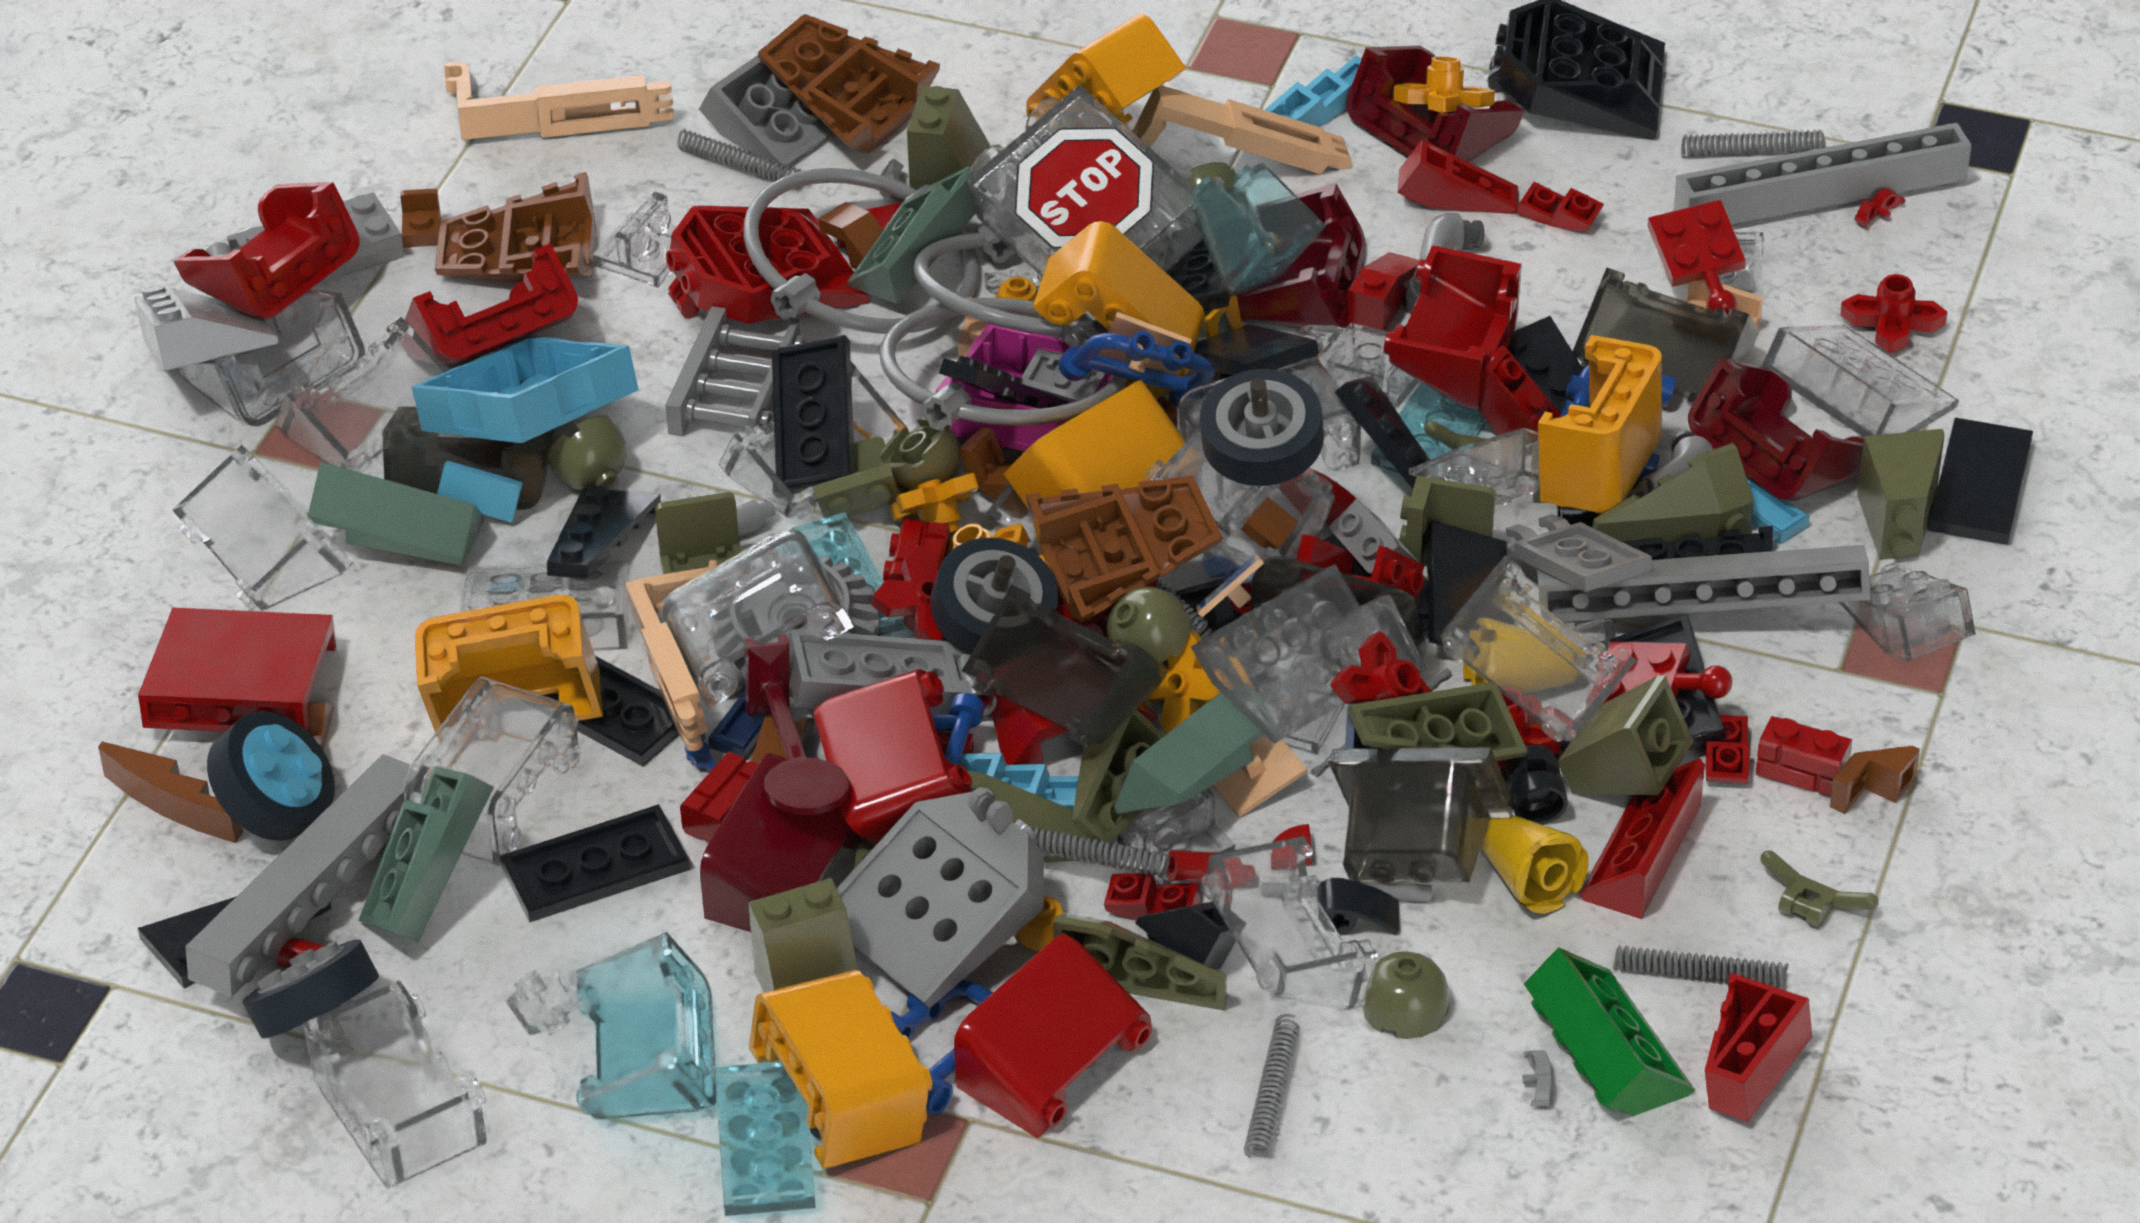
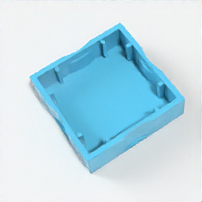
[411,336,639,443]

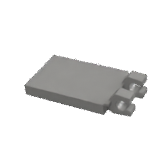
[1505,514,1652,592]

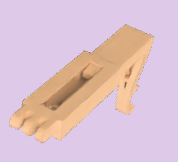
[444,62,674,140]
[1129,85,1352,175]
[625,549,754,751]

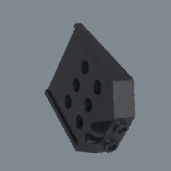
[1487,0,1665,140]

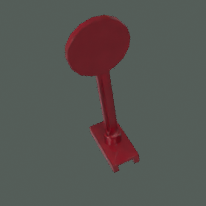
[745,634,849,815]

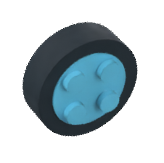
[207,711,335,841]

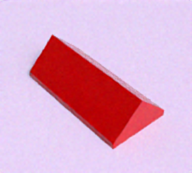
[1579,758,1705,919]

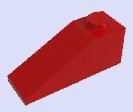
[1397,140,1518,214]
[1347,252,1419,335]

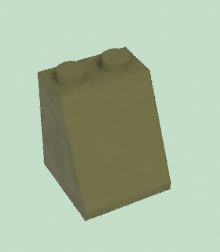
[907,86,997,209]
[1857,429,1945,560]
[1558,675,1694,795]
[748,878,858,992]

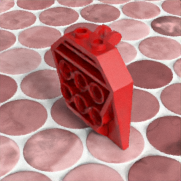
[666,205,870,324]

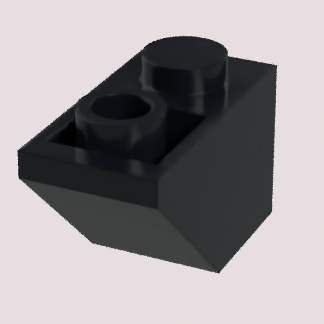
[1135,901,1244,970]

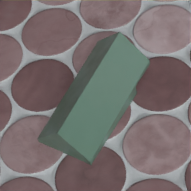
[847,166,983,304]
[307,461,484,566]
[1114,690,1272,813]
[358,766,494,942]

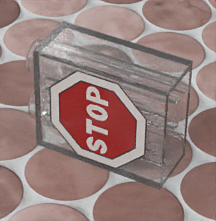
[967,85,1210,321]

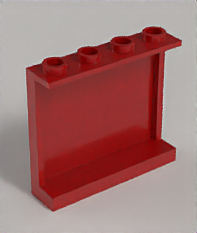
[138,607,336,732]

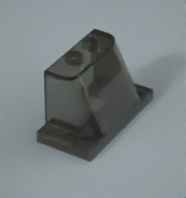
[1328,747,1515,883]

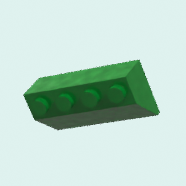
[1524,947,1695,1116]

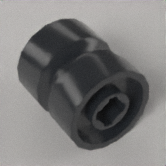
[1503,745,1568,825]

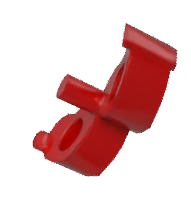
[1854,188,1905,228]

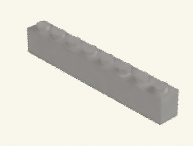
[1673,123,1972,225]
[1537,545,1870,623]
[185,754,426,997]

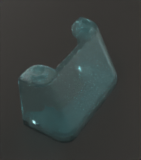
[1192,163,1327,297]
[574,932,717,1120]

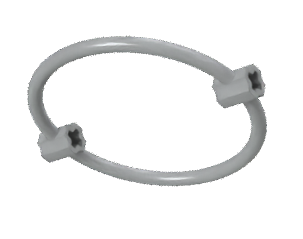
[743,168,979,334]
[914,218,1109,348]
[879,298,1128,431]

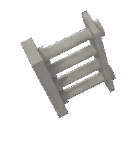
[665,306,806,448]

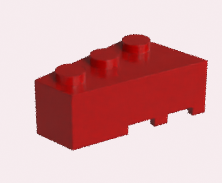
[1704,972,1812,1122]

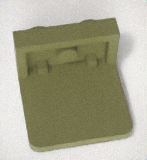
[813,436,900,524]
[1399,475,1496,563]
[655,492,741,586]

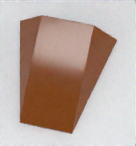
[758,14,940,153]
[435,172,597,281]
[1026,476,1223,622]

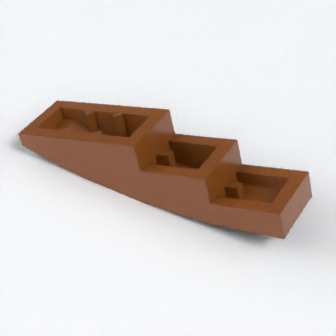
[98,741,243,843]

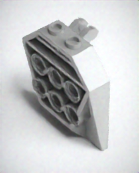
[837,787,1044,1008]

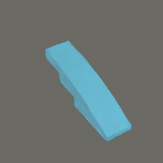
[1265,55,1361,127]
[944,753,1079,810]

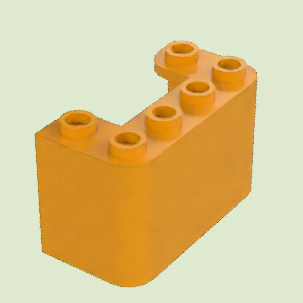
[1026,13,1187,139]
[1033,221,1204,399]
[1538,335,1662,514]
[1004,380,1197,509]
[415,595,603,746]
[749,969,932,1169]

